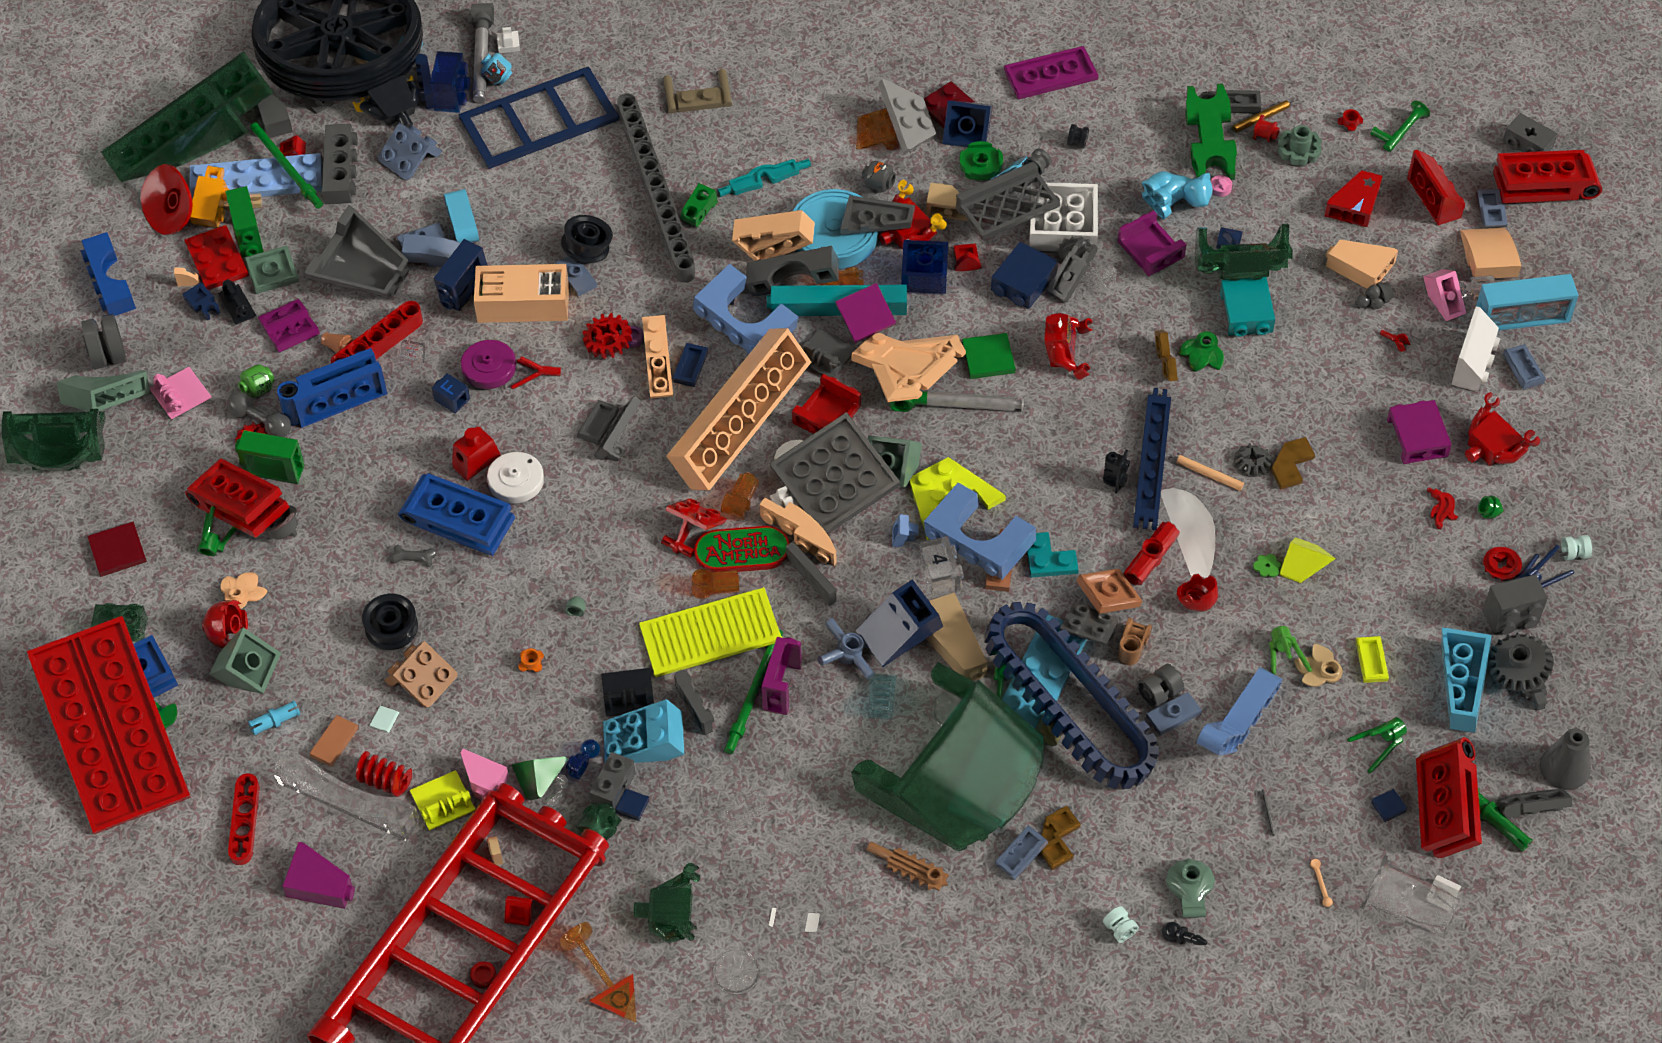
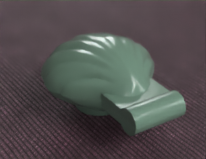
[1166,858,1215,918]

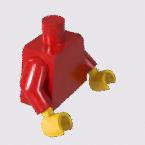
[878,179,947,249]

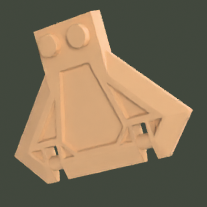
[851,333,966,402]

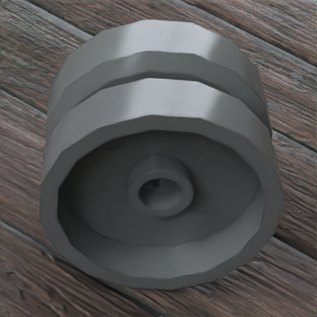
[81,313,127,370]

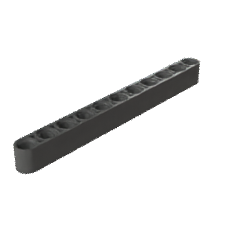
[617,93,695,283]

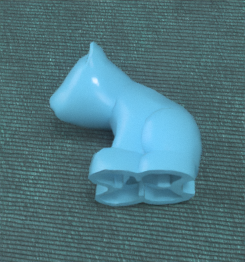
[1142,171,1213,220]

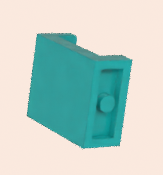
[1220,277,1275,337]

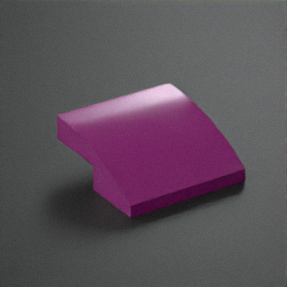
[258,298,320,353]

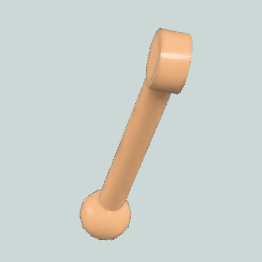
[1310,859,1333,907]

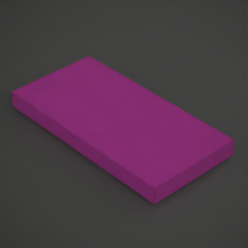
[1004,46,1099,100]

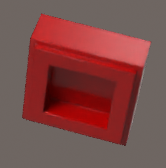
[504,896,533,926]

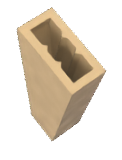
[926,592,988,682]

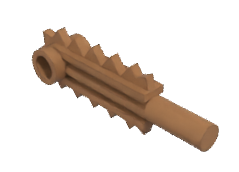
[867,841,949,891]

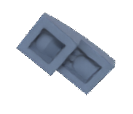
[1476,189,1508,228]

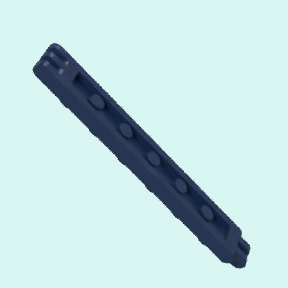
[1133,388,1171,531]

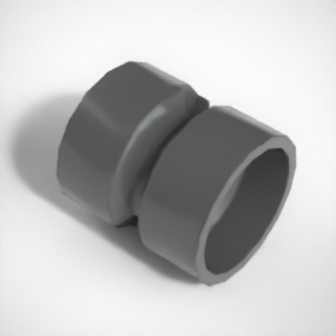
[1137,663,1184,708]

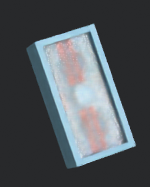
[1476,274,1579,331]

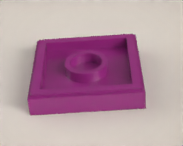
[836,283,896,343]

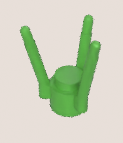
[1269,626,1312,675]

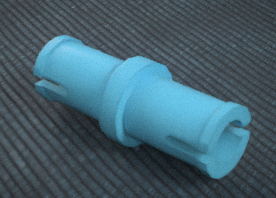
[248,700,300,736]

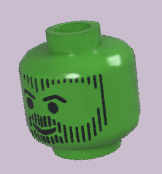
[238,364,274,398]

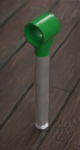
[890,391,1024,412]

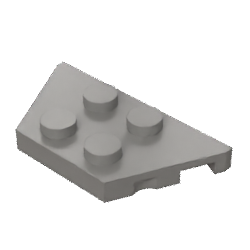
[878,79,936,154]

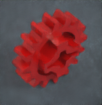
[583,313,633,359]

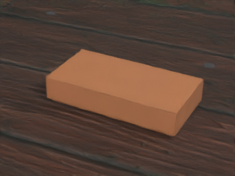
[310,715,358,767]

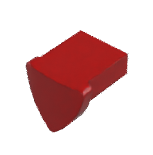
[954,243,982,271]

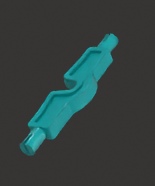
[717,158,811,197]

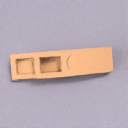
[642,315,673,399]
[759,498,837,566]

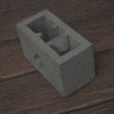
[1503,113,1558,152]
[589,752,636,814]

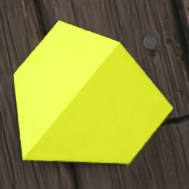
[1279,537,1336,583]

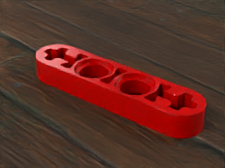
[228,773,260,865]

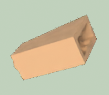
[1325,239,1398,289]

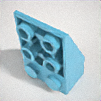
[603,699,685,763]

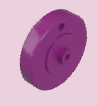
[461,340,516,389]

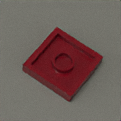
[87,521,147,577]

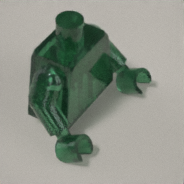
[633,863,700,943]

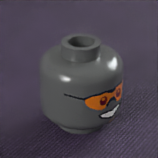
[862,161,896,192]

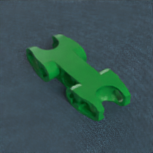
[1185,83,1237,180]

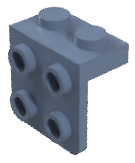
[378,123,442,180]

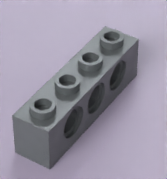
[322,123,358,205]

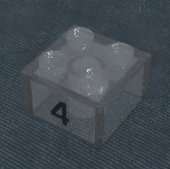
[919,536,964,601]

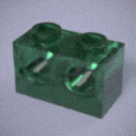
[91,603,148,642]

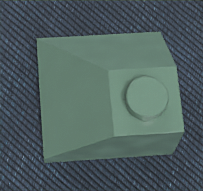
[868,435,922,487]
[210,627,281,694]

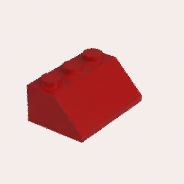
[1407,149,1465,225]

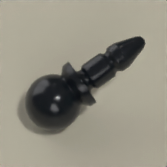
[1162,922,1208,946]

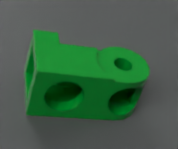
[680,183,718,227]

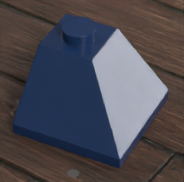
[942,100,993,147]

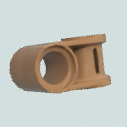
[1118,618,1153,666]

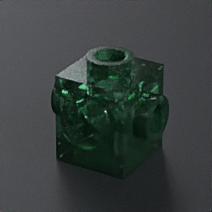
[575,803,622,841]

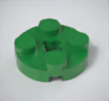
[959,141,1003,180]

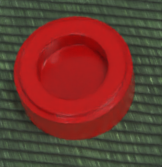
[470,961,497,988]

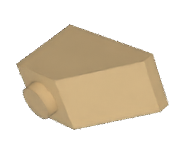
[926,183,971,221]

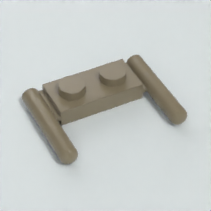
[663,69,732,114]

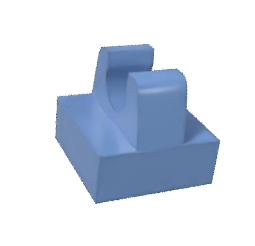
[892,514,919,547]

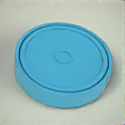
[793,189,878,269]

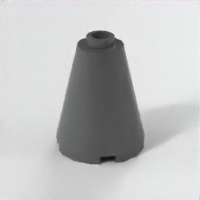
[1540,728,1591,790]

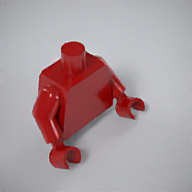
[1465,392,1540,466]

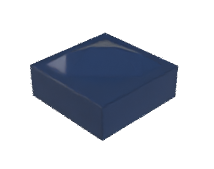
[1216,227,1243,253]

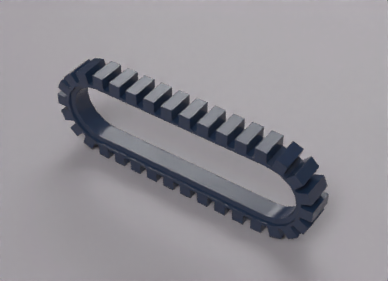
[984,602,1159,790]

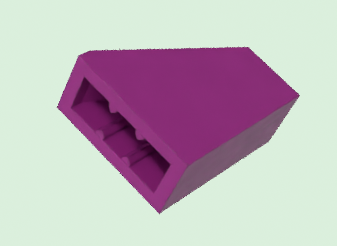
[282,842,355,909]

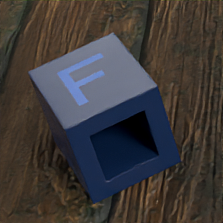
[432,373,470,414]

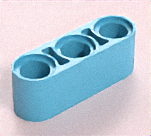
[444,189,479,243]

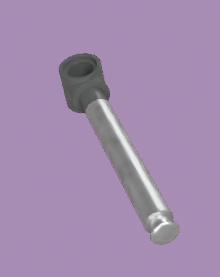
[471,3,494,103]

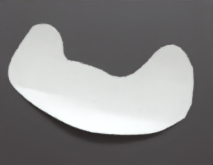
[1133,488,1215,582]

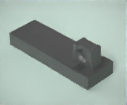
[594,396,642,461]

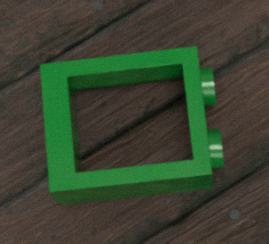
[225,186,264,258]
[235,430,305,484]

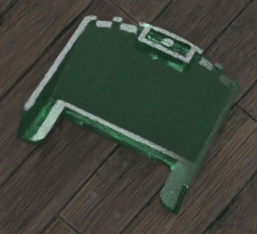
[851,662,1044,852]

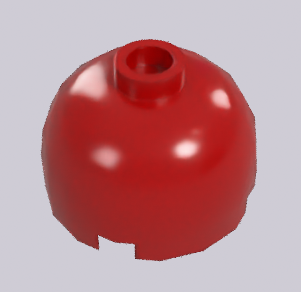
[202,600,248,648]

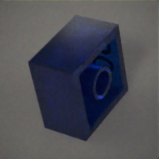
[430,51,470,113]
[901,240,948,294]

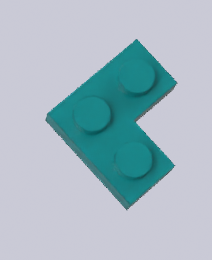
[1027,532,1079,578]

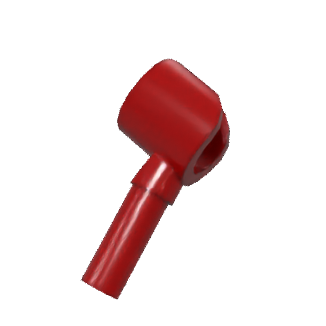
[1380,330,1411,352]

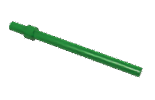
[250,123,323,209]
[724,630,783,754]

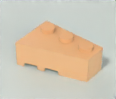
[732,210,815,261]

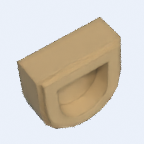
[487,836,503,865]

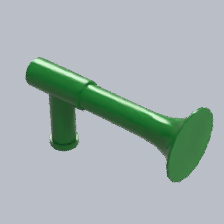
[1370,101,1430,152]

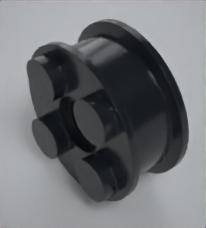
[561,215,613,264]
[362,593,418,650]

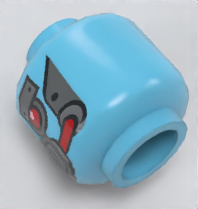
[481,53,513,85]

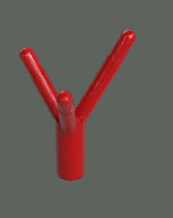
[511,356,561,389]

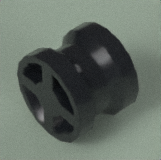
[1067,124,1089,148]

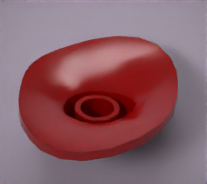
[140,164,193,235]

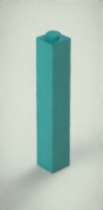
[767,285,907,316]

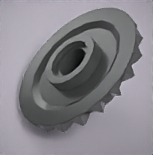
[1488,632,1554,691]

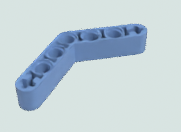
[1197,667,1283,756]

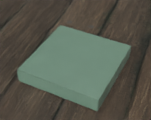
[244,245,300,294]

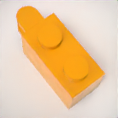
[190,165,230,228]

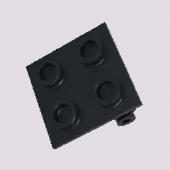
[601,668,654,717]

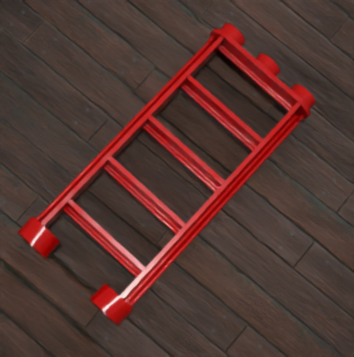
[307,783,609,1043]

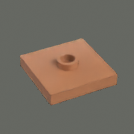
[1077,569,1142,614]

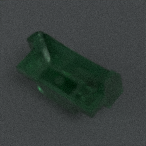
[1195,224,1293,281]
[1,409,106,471]

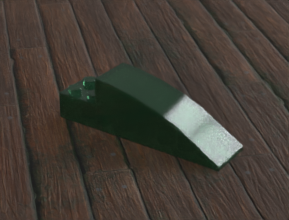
[101,51,274,182]

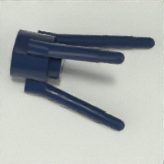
[1516,545,1574,588]

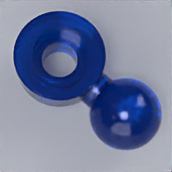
[566,739,600,780]

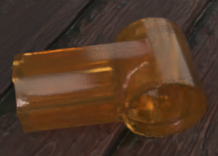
[721,472,759,520]
[691,568,739,599]

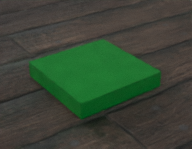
[962,333,1016,379]

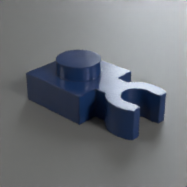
[182,283,220,320]

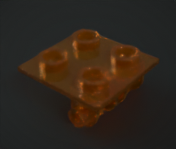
[856,108,897,150]

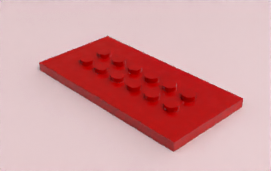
[27,616,191,834]

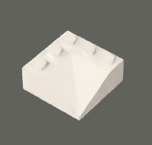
[1029,182,1098,252]

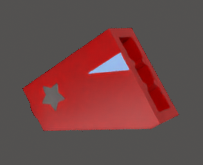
[1324,170,1383,228]

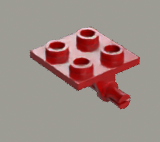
[661,498,727,558]

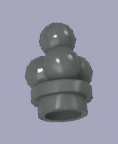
[1356,281,1394,309]

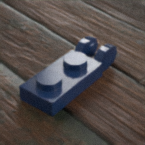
[415,53,435,109]

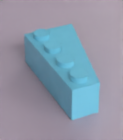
[1441,627,1492,733]

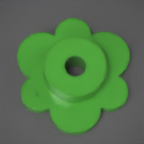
[1253,554,1281,577]

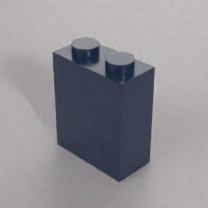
[991,242,1058,309]

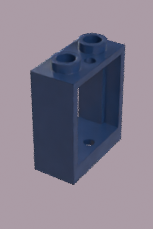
[433,239,488,311]

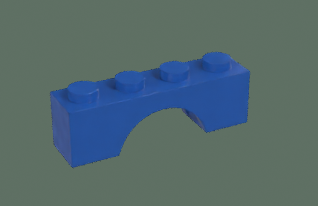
[80,232,136,316]

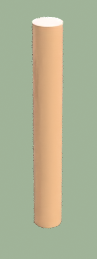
[1176,455,1244,491]

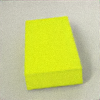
[1355,636,1389,683]

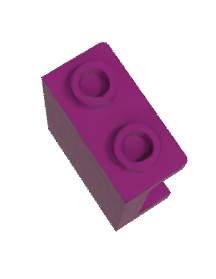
[1117,211,1187,277]
[1387,400,1452,464]
[762,637,802,715]

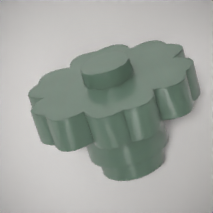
[1278,125,1322,166]

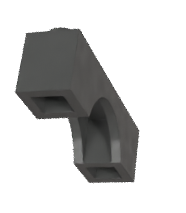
[746,246,839,296]

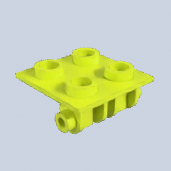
[410,770,476,831]

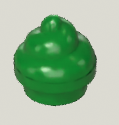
[1478,495,1504,519]

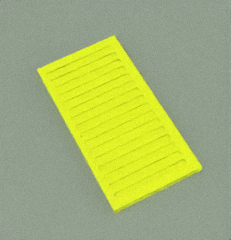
[639,587,783,677]

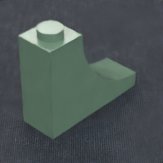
[57,370,150,413]

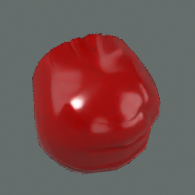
[1176,574,1218,612]

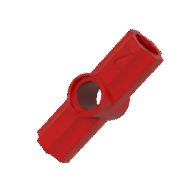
[1124,521,1180,586]

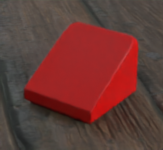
[280,135,306,156]

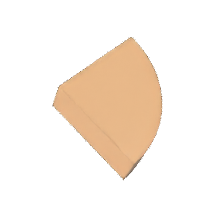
[174,268,200,287]

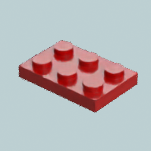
[184,225,249,290]

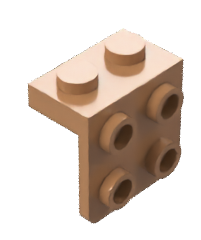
[384,641,458,708]

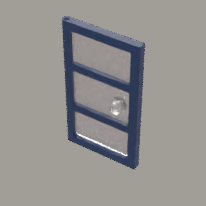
[458,66,619,169]

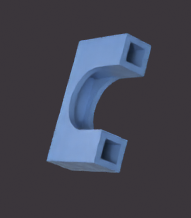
[693,264,799,355]
[924,483,1036,580]

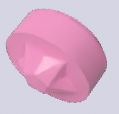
[1211,175,1232,197]

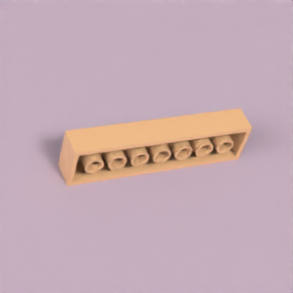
[666,328,811,491]

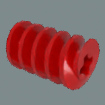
[356,751,412,797]

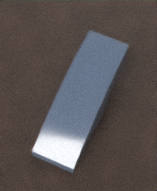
[402,234,460,267]

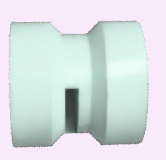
[1561,535,1592,561]
[1103,906,1139,943]

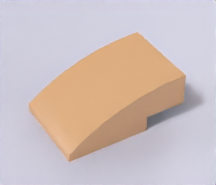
[1460,228,1521,279]

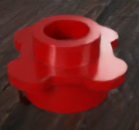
[1337,109,1363,131]

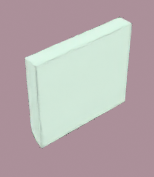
[370,706,399,733]

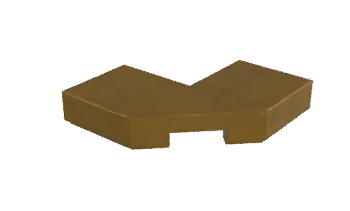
[1154,329,1178,382]
[1271,437,1315,490]
[1040,805,1081,870]

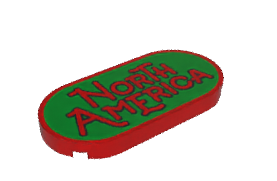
[694,526,790,573]

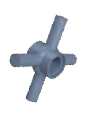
[818,618,875,679]

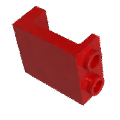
[792,374,861,434]

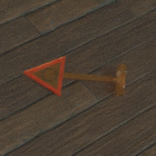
[559,922,636,1022]

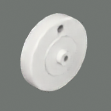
[487,452,544,503]

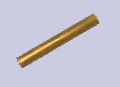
[1232,100,1290,133]

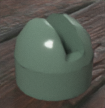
[565,596,586,617]

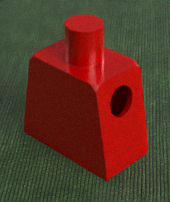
[452,426,501,481]

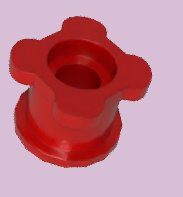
[1253,114,1280,143]

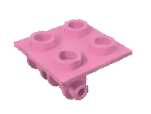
[149,367,212,419]

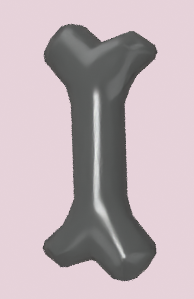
[390,544,437,567]

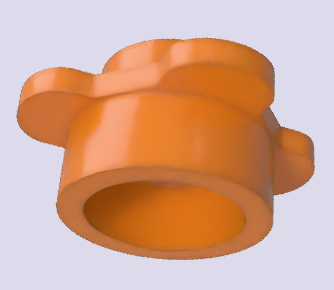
[518,648,544,672]

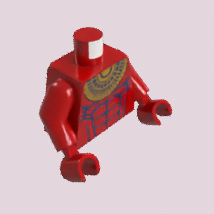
[1044,313,1093,380]

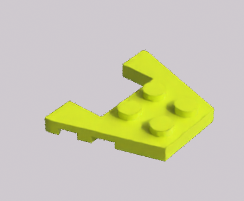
[909,457,1006,541]

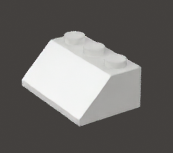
[1451,306,1500,392]

